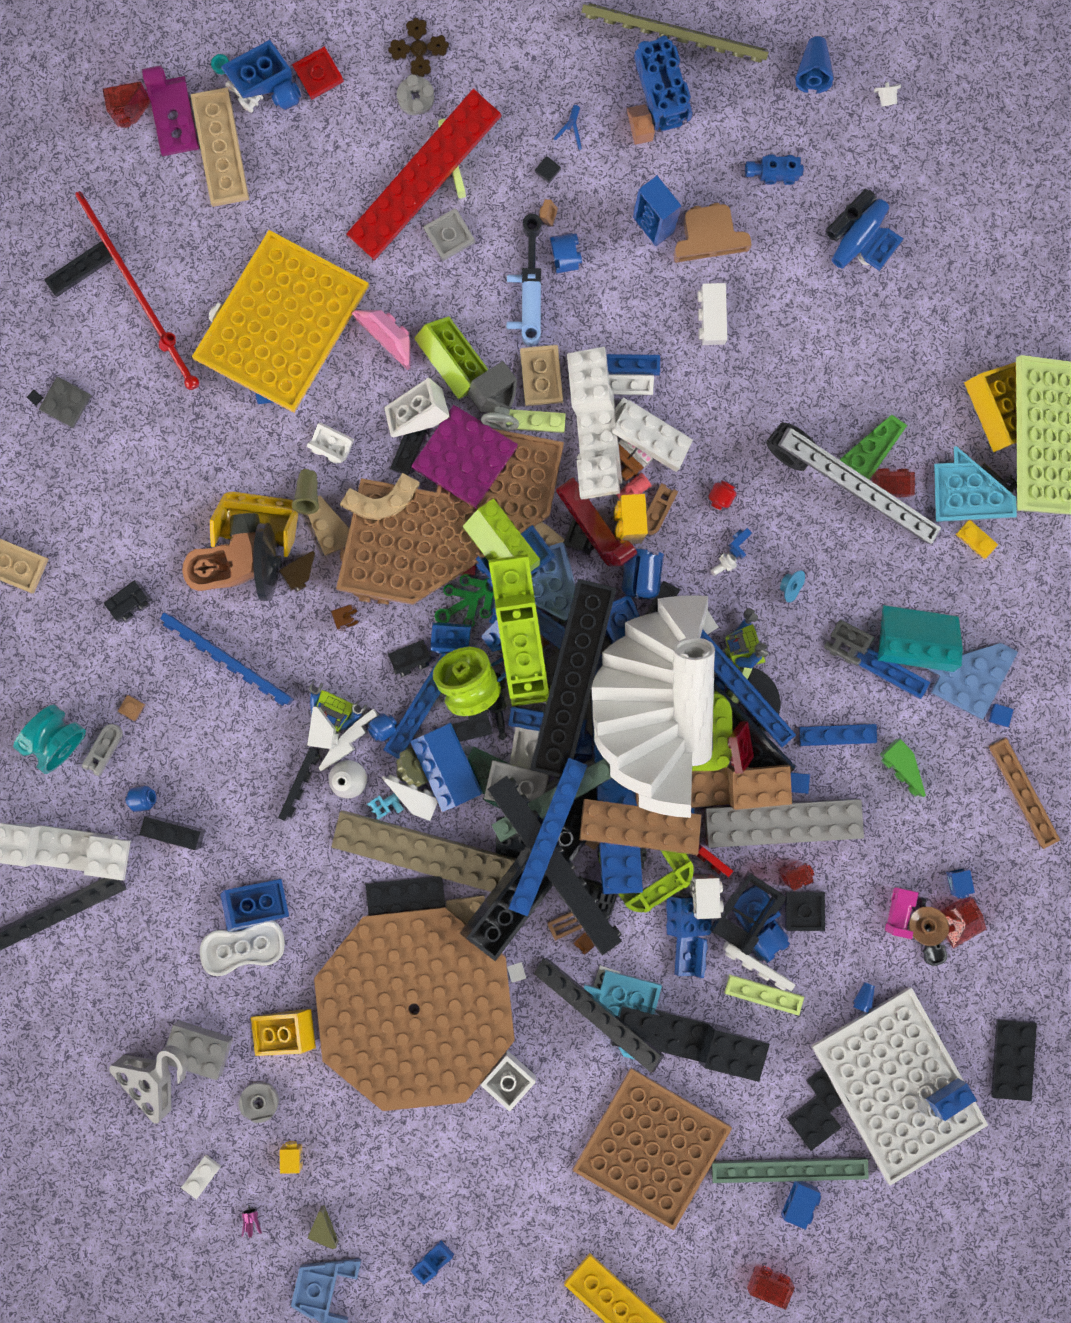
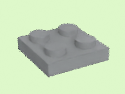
[423,208,475,261]

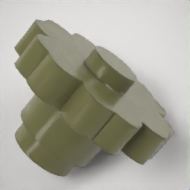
[396,748,428,787]

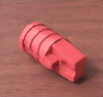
[616,473,652,499]

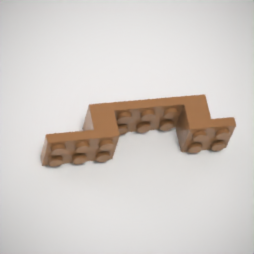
[635,764,792,810]

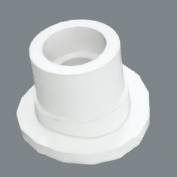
[874,82,901,107]

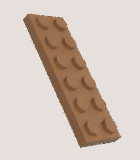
[579,799,701,855]

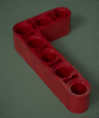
[556,478,637,567]

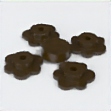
[388,18,449,77]

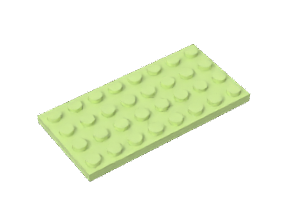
[1016,355,1071,515]

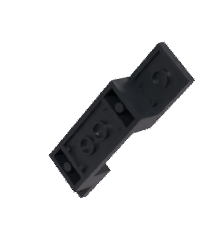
[610,1003,770,1082]

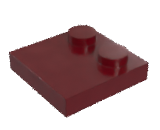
[728,721,754,774]

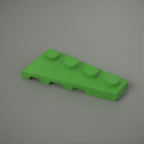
[840,415,907,480]

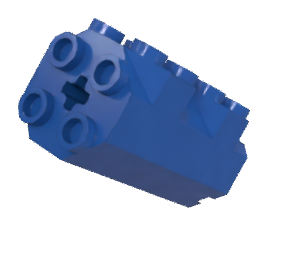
[634,36,693,131]

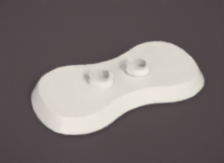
[200,921,285,976]

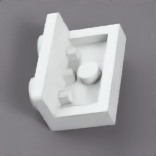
[307,422,354,463]

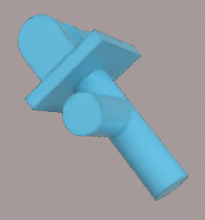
[367,793,404,820]

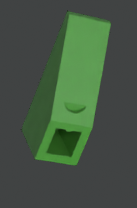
[880,739,926,797]

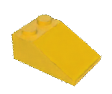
[251,1009,316,1056]

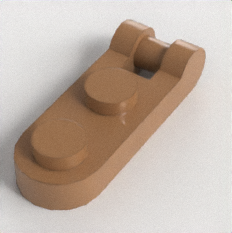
[646,483,679,536]

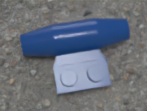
[831,199,904,271]

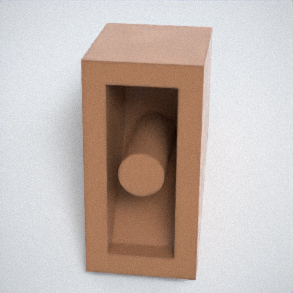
[627,104,655,145]

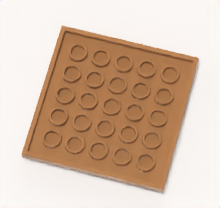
[573,1067,732,1230]

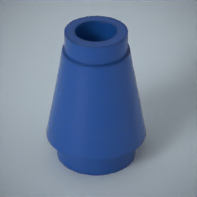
[853,982,875,1013]

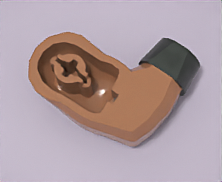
[182,513,260,591]

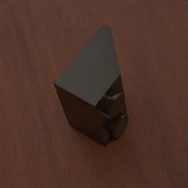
[279,551,315,593]

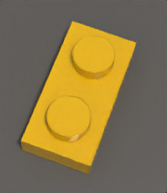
[956,520,999,559]

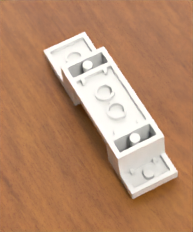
[567,347,622,499]
[0,822,131,880]

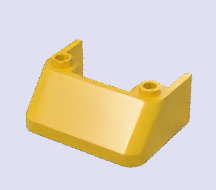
[210,492,299,557]

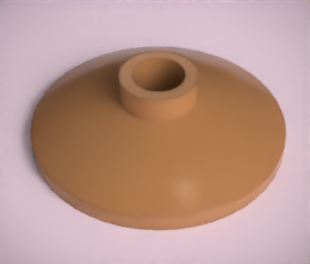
[909,907,949,946]

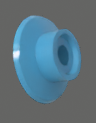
[780,570,805,603]

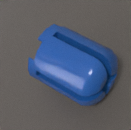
[621,549,664,599]

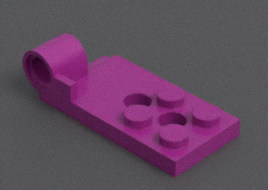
[142,65,199,156]

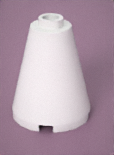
[329,760,367,799]

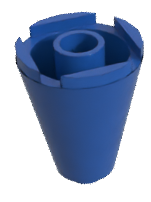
[795,36,834,94]

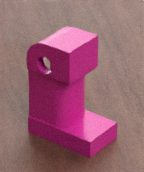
[885,887,918,939]

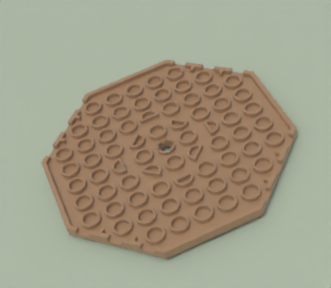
[314,907,515,1111]

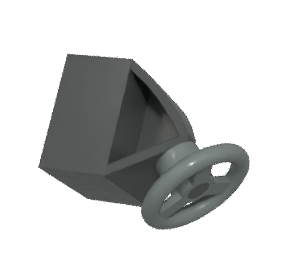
[468,361,519,431]

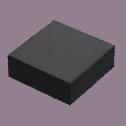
[535,156,561,183]

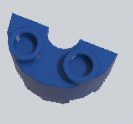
[550,233,582,274]
[752,919,790,963]

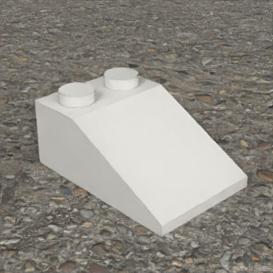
[384,377,450,438]

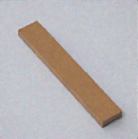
[988,737,1060,849]

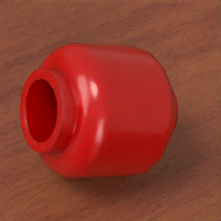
[708,480,737,510]

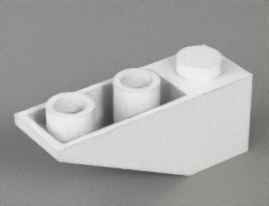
[382,775,438,821]

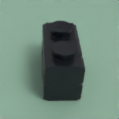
[104,580,152,623]

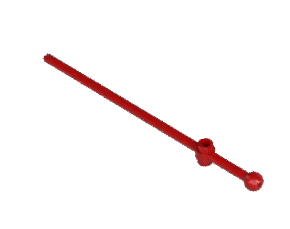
[75,191,200,390]

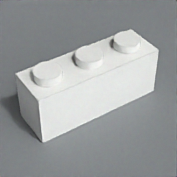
[697,283,727,345]

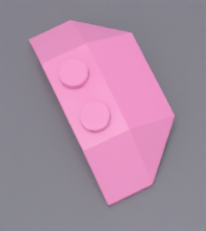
[352,310,410,370]

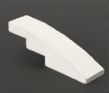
[319,709,378,771]

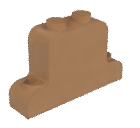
[673,203,752,263]

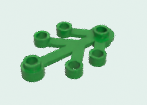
[435,575,494,628]

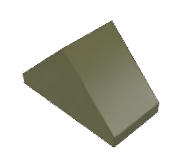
[307,1205,339,1250]

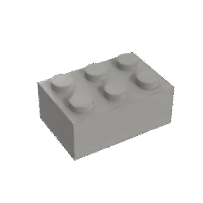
[166,1020,234,1080]

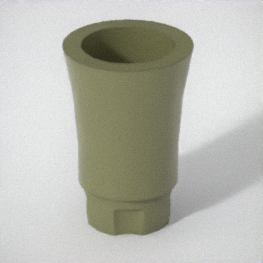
[292,469,319,514]

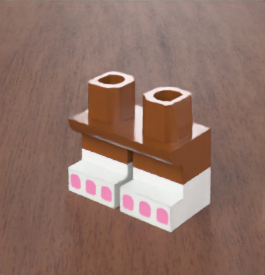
[618,439,653,482]

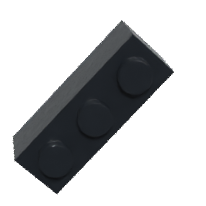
[139,815,206,850]

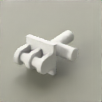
[225,81,264,113]

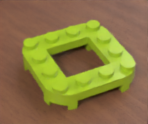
[692,691,732,771]
[599,850,694,913]

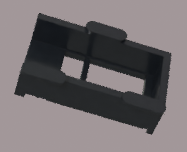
[710,871,786,955]

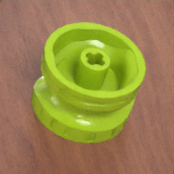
[433,647,501,716]

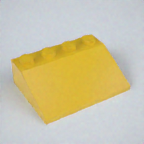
[964,362,1017,452]

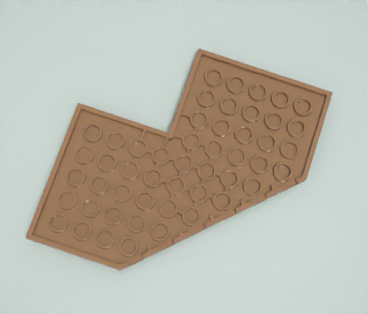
[336,429,564,605]

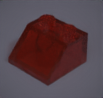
[102,81,151,128]

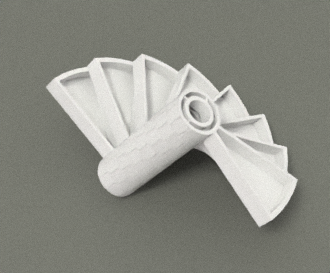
[592,596,715,818]

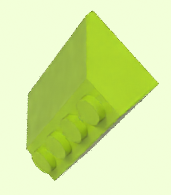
[414,316,488,399]
[463,498,540,571]

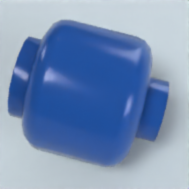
[271,80,301,110]
[367,713,397,742]
[125,786,156,812]

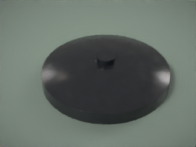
[253,523,282,601]

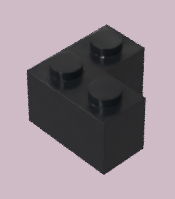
[451,709,493,742]

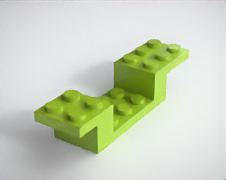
[489,554,549,707]

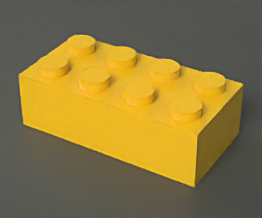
[613,494,648,544]

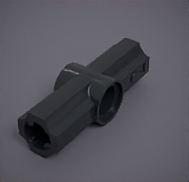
[825,188,877,242]

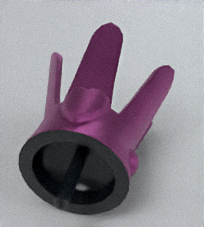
[241,1205,262,1238]

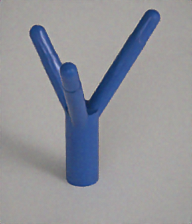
[553,105,582,150]

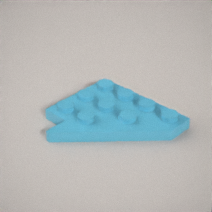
[934,446,1017,522]

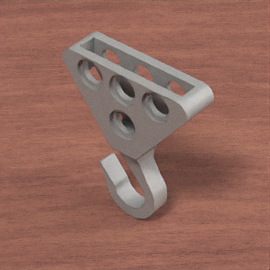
[109,1045,189,1124]

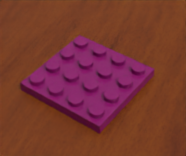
[412,404,518,509]

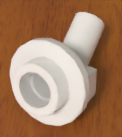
[711,553,737,576]

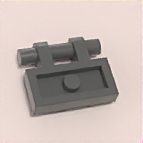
[824,619,875,666]

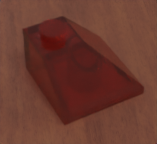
[941,897,987,949]

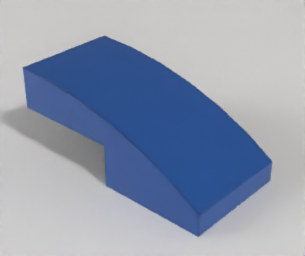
[411,1240,454,1285]

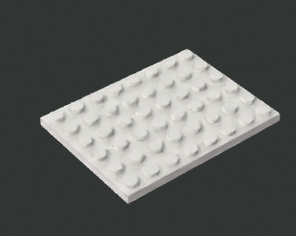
[811,987,988,1185]

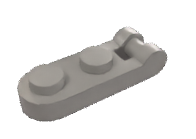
[82,724,123,777]

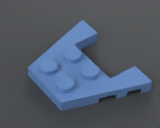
[291,1258,362,1323]

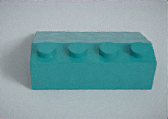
[878,605,963,672]

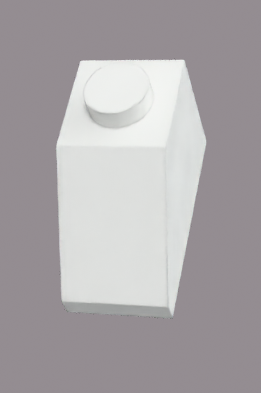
[307,707,339,749]

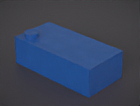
[633,175,682,247]

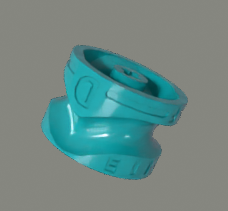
[13,704,86,774]

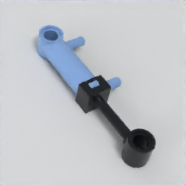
[506,213,542,346]

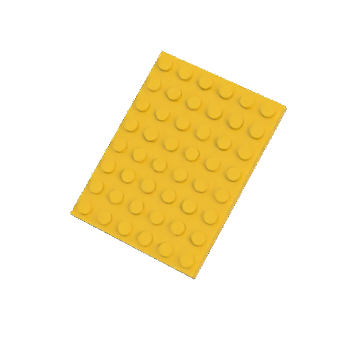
[192,230,369,413]

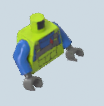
[721,608,768,669]
[309,681,367,731]

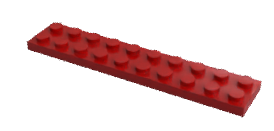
[346,88,502,261]

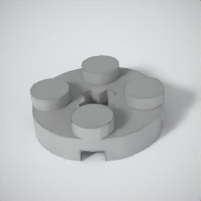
[397,75,434,115]
[239,1082,279,1123]

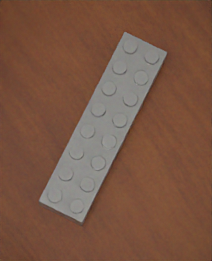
[704,798,864,848]

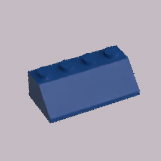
[410,723,483,812]

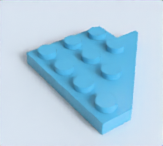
[584,970,662,1059]

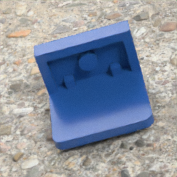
[666,896,712,938]

